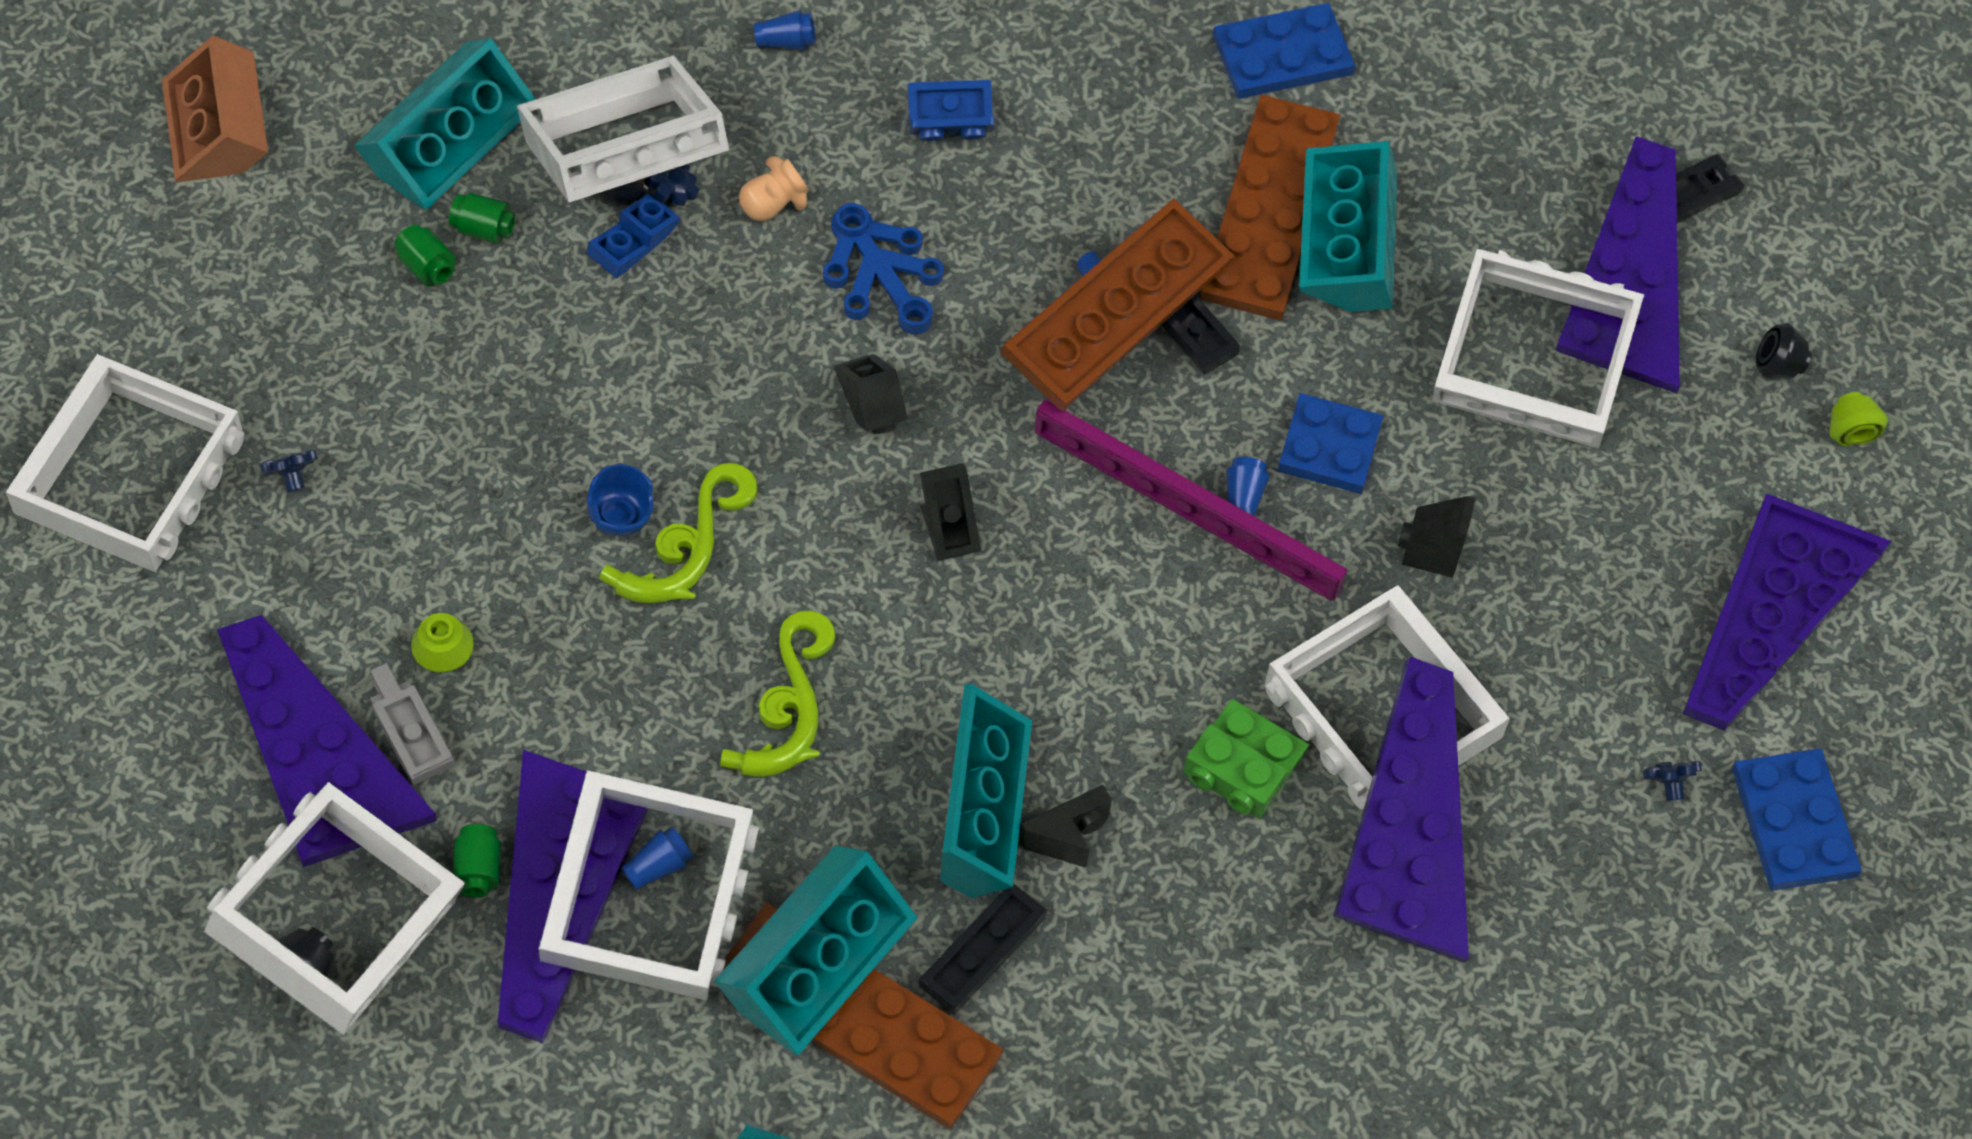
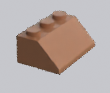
[162,35,268,182]

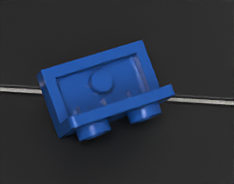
[907,80,995,141]

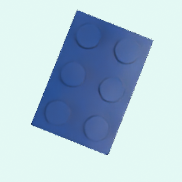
[1213,3,1355,99]
[1732,748,1862,891]

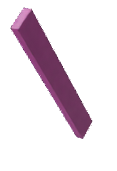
[1034,399,1348,601]

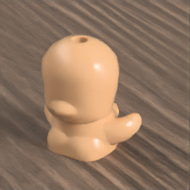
[739,156,809,222]

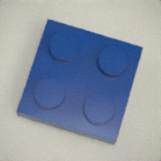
[1278,393,1383,494]

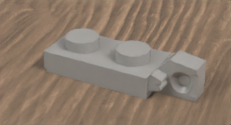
[370,663,455,786]

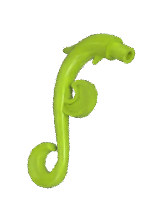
[599,463,758,604]
[720,610,835,777]

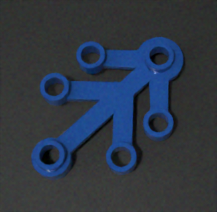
[823,203,944,335]

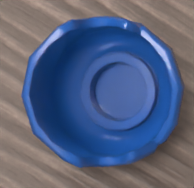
[586,463,654,536]

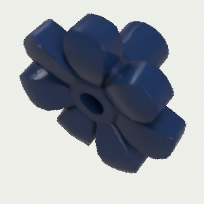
[646,164,699,206]
[260,450,318,492]
[1642,760,1702,801]

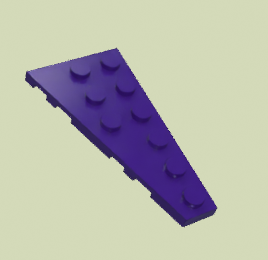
[1555,136,1680,393]
[1682,493,1891,731]
[217,615,437,867]
[1333,657,1469,962]
[498,750,649,1044]

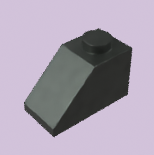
[834,354,908,434]
[1397,496,1476,578]

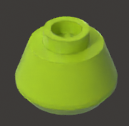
[1829,392,1888,446]
[411,613,474,673]

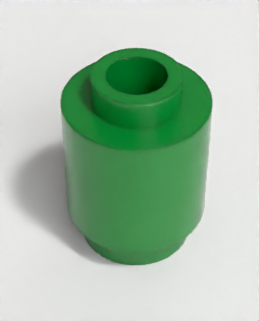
[449,192,516,244]
[394,225,456,286]
[452,824,501,898]

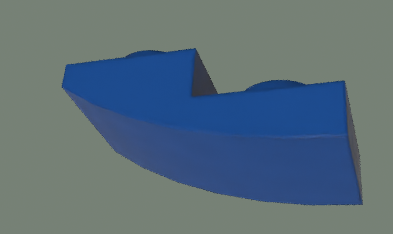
[586,193,680,279]

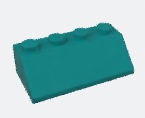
[354,38,536,210]
[1299,141,1398,312]
[940,683,1032,898]
[714,845,918,1055]

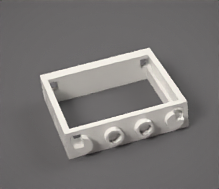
[517,56,729,203]
[1432,249,1644,449]
[6,354,244,572]
[1265,585,1510,810]
[539,770,759,1000]
[204,782,465,1035]

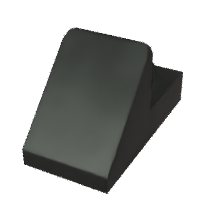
[920,463,981,561]
[1019,784,1112,867]

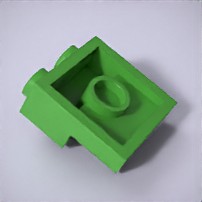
[1183,699,1309,819]

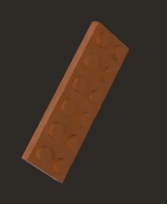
[1200,94,1340,321]
[1000,198,1235,412]
[724,902,1004,1130]

